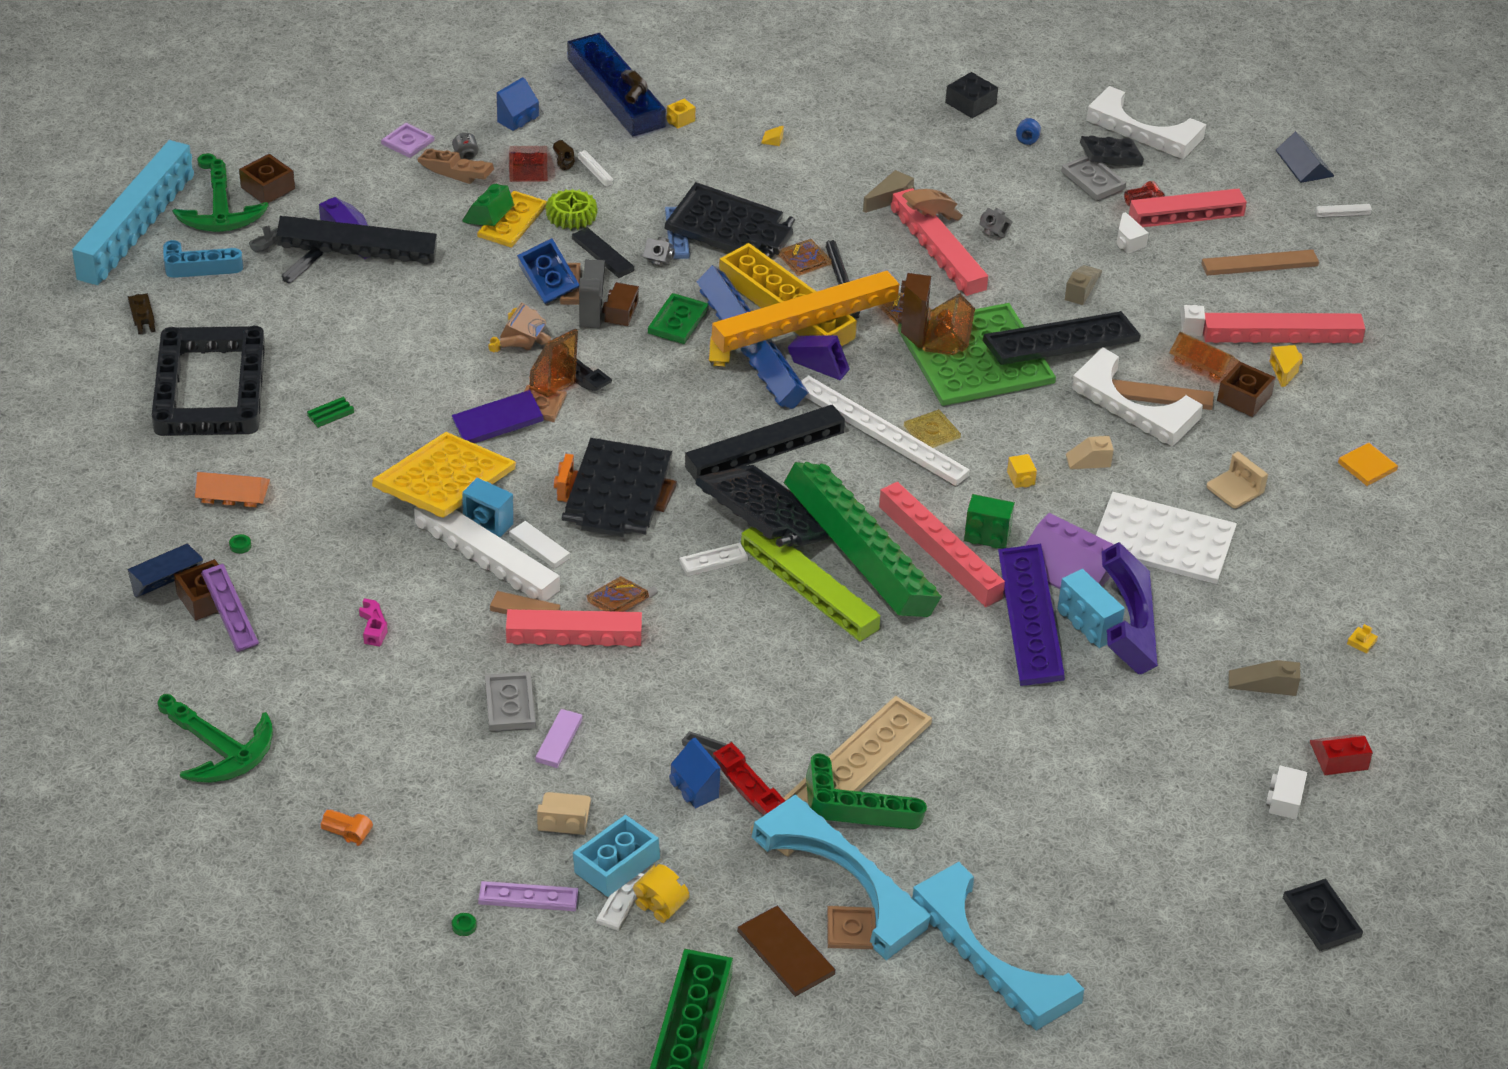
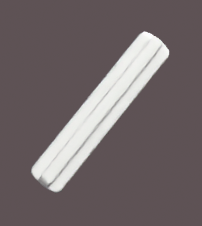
[578,150,613,187]
[1315,204,1372,217]

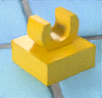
[1347,624,1378,654]

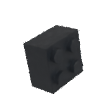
[945,72,998,119]

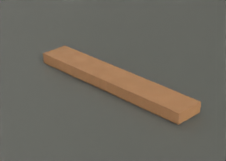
[1201,249,1319,276]
[1112,379,1214,410]

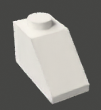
[1117,212,1149,254]
[1180,305,1205,336]

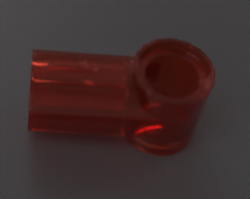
[1124,181,1165,206]

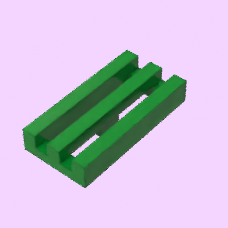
[307,396,354,428]

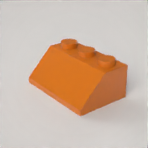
[195,472,270,508]

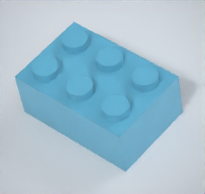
[1057,569,1125,648]
[573,814,660,897]

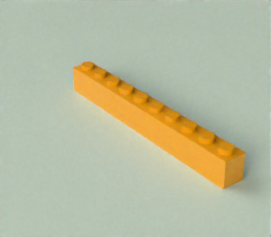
[711,271,900,353]

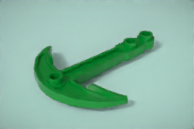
[172,159,269,232]
[157,694,273,783]

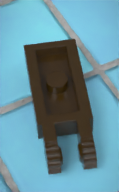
[127,293,156,335]

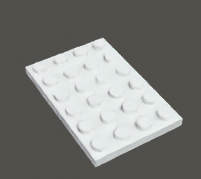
[1096,492,1237,584]

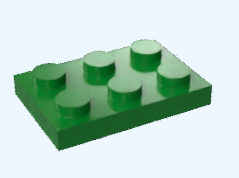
[648,293,709,344]

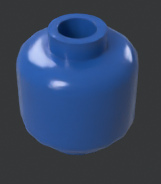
[1016,118,1041,145]

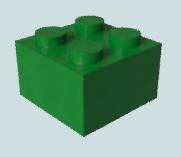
[964,494,1015,549]

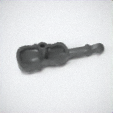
[249,217,308,251]

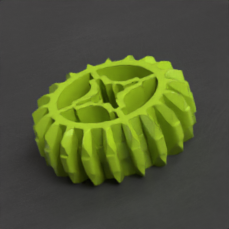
[546,188,598,231]

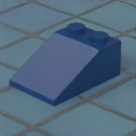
[517,238,579,304]

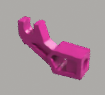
[359,598,388,647]

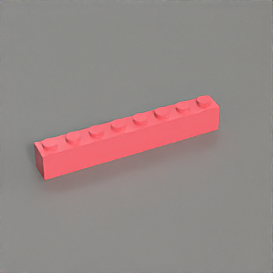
[891,188,988,296]
[1203,313,1365,344]
[879,481,1005,607]

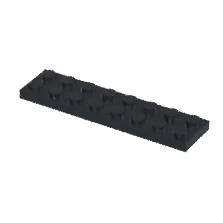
[982,311,1141,365]

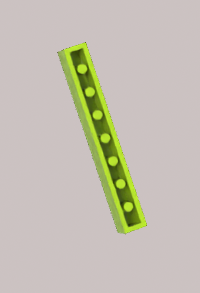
[741,527,881,642]

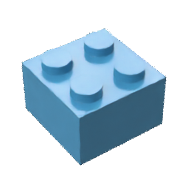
[462,478,513,538]

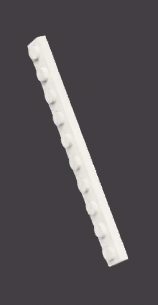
[801,376,970,486]

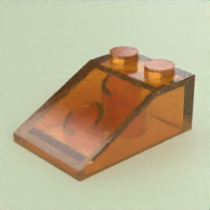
[529,329,578,398]

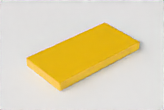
[477,191,547,248]

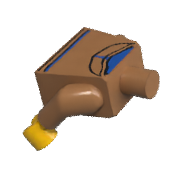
[488,302,552,352]

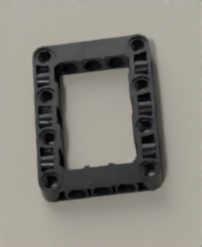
[151,325,265,436]

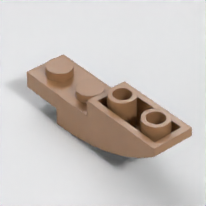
[418,149,494,184]
[902,189,963,221]

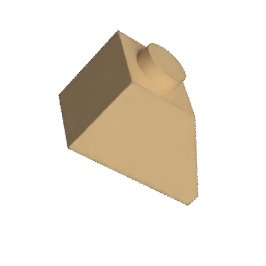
[1066,436,1114,469]

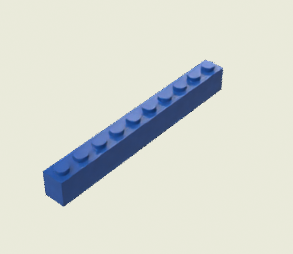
[697,265,809,409]

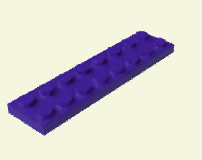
[998,544,1065,686]

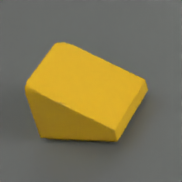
[761,126,784,146]

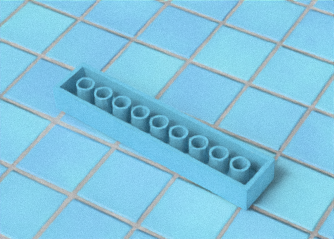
[72,140,194,285]

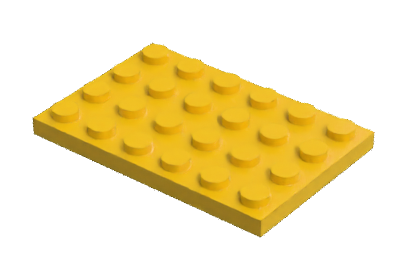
[372,432,516,518]

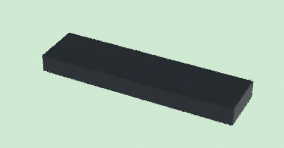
[572,227,634,278]

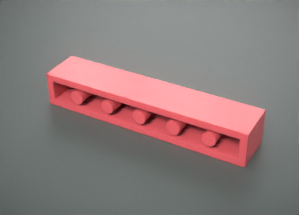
[1129,188,1247,227]
[506,609,642,647]

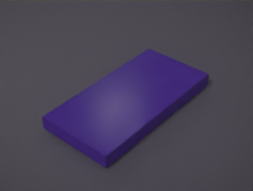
[452,390,544,444]

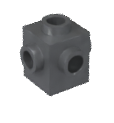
[979,208,1013,238]
[643,237,675,266]

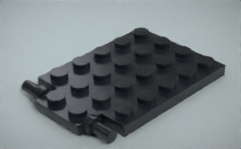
[664,182,795,258]
[562,438,673,537]
[695,465,829,547]

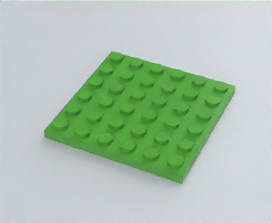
[898,303,1056,406]

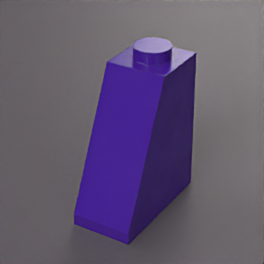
[788,335,850,381]

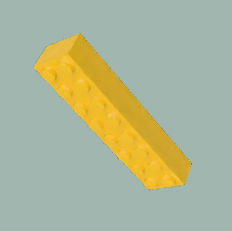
[719,243,857,347]

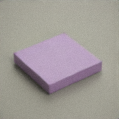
[381,123,434,158]

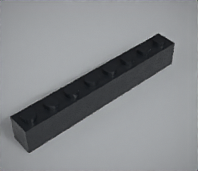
[276,215,437,264]
[685,404,845,481]

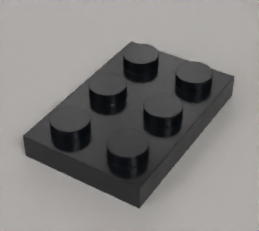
[1080,135,1144,166]
[1283,878,1363,951]

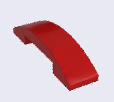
[713,742,786,815]

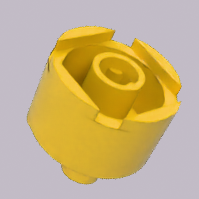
[633,864,690,923]

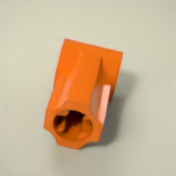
[321,809,373,846]

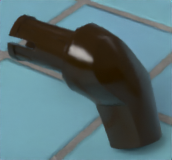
[621,70,648,104]
[553,140,575,170]

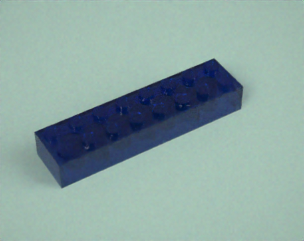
[567,32,666,137]

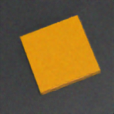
[1338,443,1398,486]

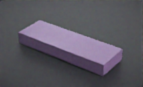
[535,709,582,768]

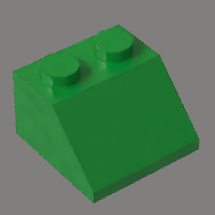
[462,184,514,226]

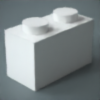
[1266,766,1307,820]

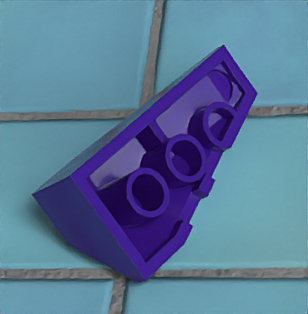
[319,197,371,260]

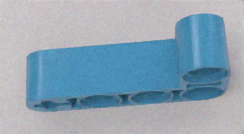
[163,240,243,278]

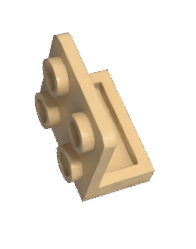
[1206,452,1268,508]
[537,792,591,835]

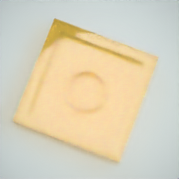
[904,409,961,448]

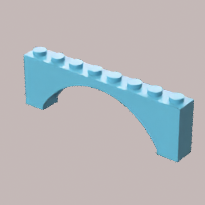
[751,794,931,960]
[912,862,1085,1031]

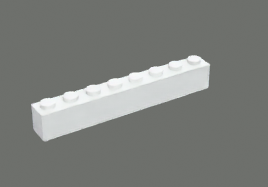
[414,507,560,601]

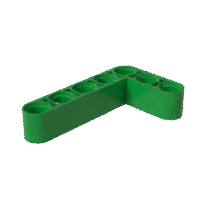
[806,753,927,829]

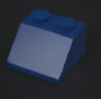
[496,77,539,131]
[669,737,720,809]

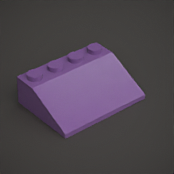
[1024,513,1114,589]

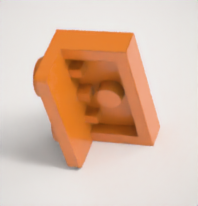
[554,454,578,502]

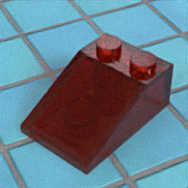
[509,146,548,182]

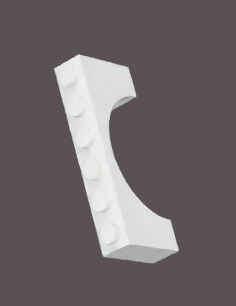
[1086,86,1206,159]
[1072,347,1203,446]

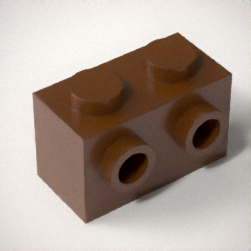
[602,282,639,326]

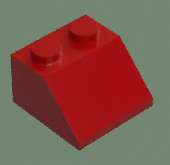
[1310,734,1373,776]

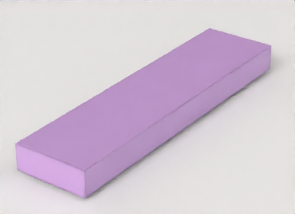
[478,881,578,911]

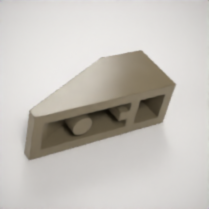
[863,170,915,213]
[1065,265,1102,305]
[1228,660,1300,696]

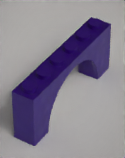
[1101,542,1158,674]

